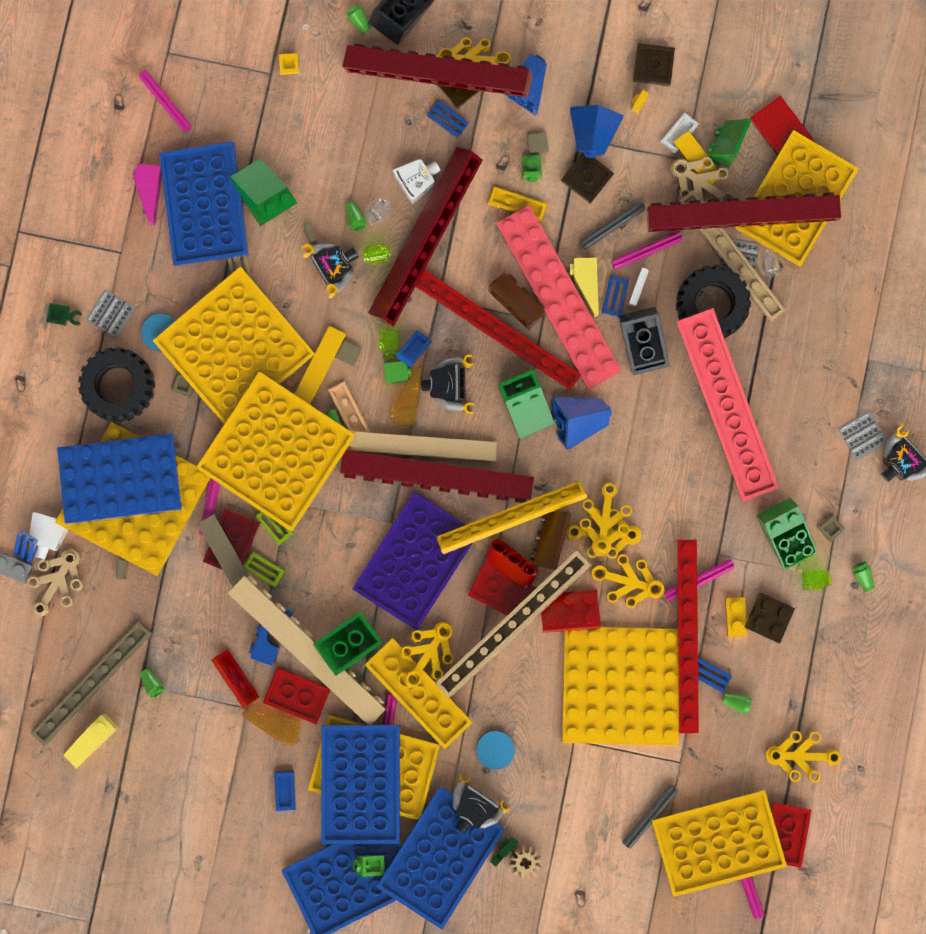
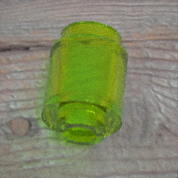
[363,244,391,266]

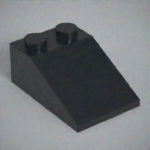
[368,0,434,46]
[618,307,670,375]

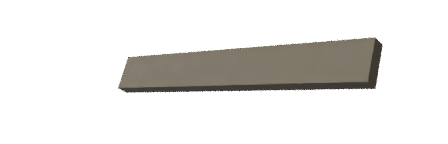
[31,620,153,746]

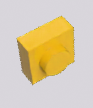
[279,53,299,75]
[631,90,649,114]

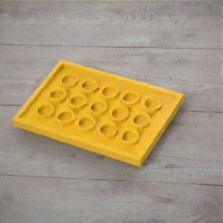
[735,130,859,267]
[308,714,440,820]
[652,790,787,897]

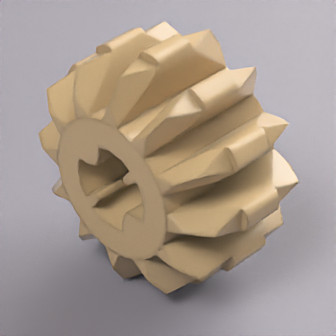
[509,845,542,879]

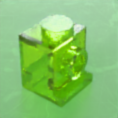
[379,330,399,359]
[802,571,832,590]

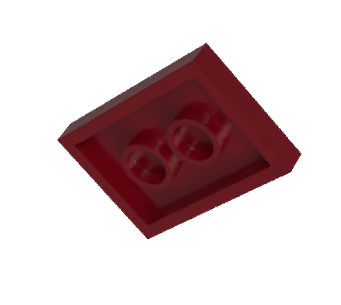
[203,508,261,570]

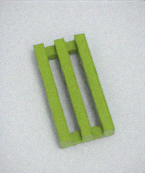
[255,511,294,546]
[244,551,286,588]

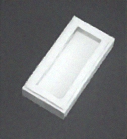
[660,112,699,154]
[628,268,649,308]

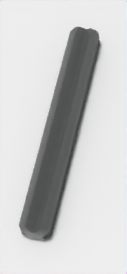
[580,201,646,250]
[623,784,678,849]

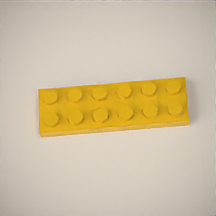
[365,638,473,749]

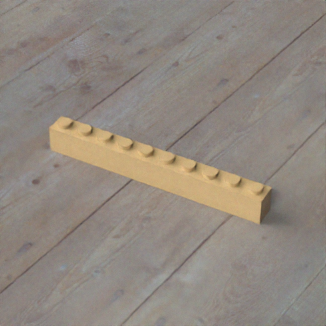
[435,550,592,698]
[228,575,386,725]

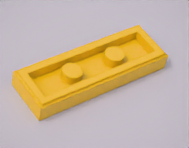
[673,131,722,185]
[488,186,547,223]

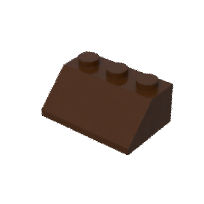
[488,273,545,330]
[530,510,572,570]

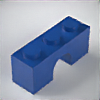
[249,608,294,666]

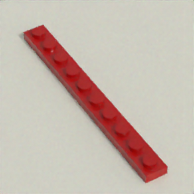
[415,270,581,391]
[677,539,699,733]

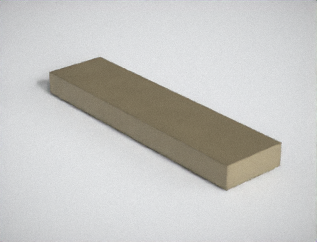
[198,514,249,587]

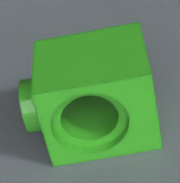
[383,361,412,385]

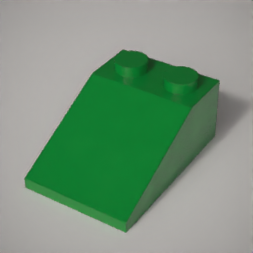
[707,119,752,168]
[229,159,297,226]
[313,612,383,676]

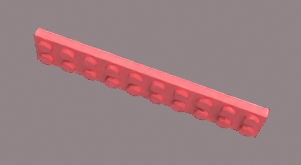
[496,205,622,390]
[676,308,779,501]

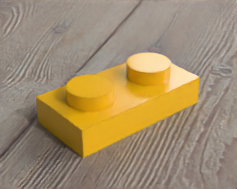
[725,597,747,637]

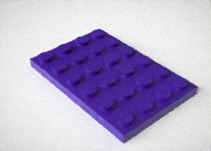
[352,492,473,630]

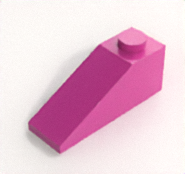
[133,163,162,226]

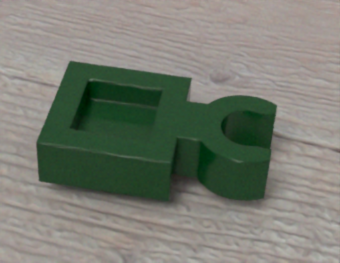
[46,303,82,326]
[490,836,518,867]

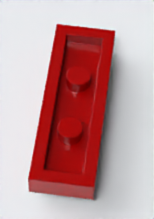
[211,649,259,708]

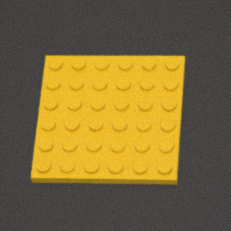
[153,267,315,424]
[196,372,356,532]
[55,422,210,577]
[562,627,679,746]

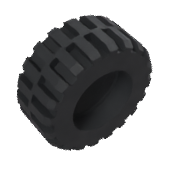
[676,265,751,339]
[78,347,155,422]

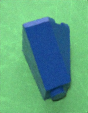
[505,54,547,116]
[570,105,623,158]
[551,397,612,450]

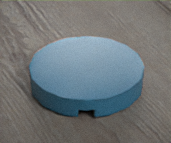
[141,313,175,352]
[477,731,515,770]

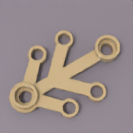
[671,157,735,203]
[27,549,83,616]

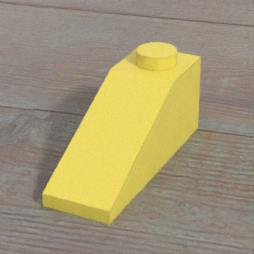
[569,258,599,317]
[64,714,119,769]

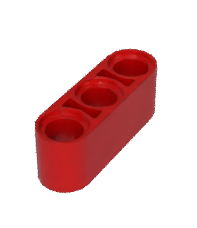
[485,539,538,588]

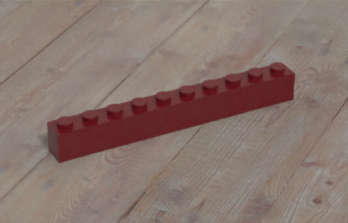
[342,43,533,98]
[368,147,483,327]
[646,192,841,232]
[340,450,534,503]

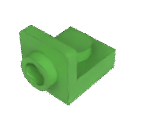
[522,155,542,182]
[353,855,384,877]

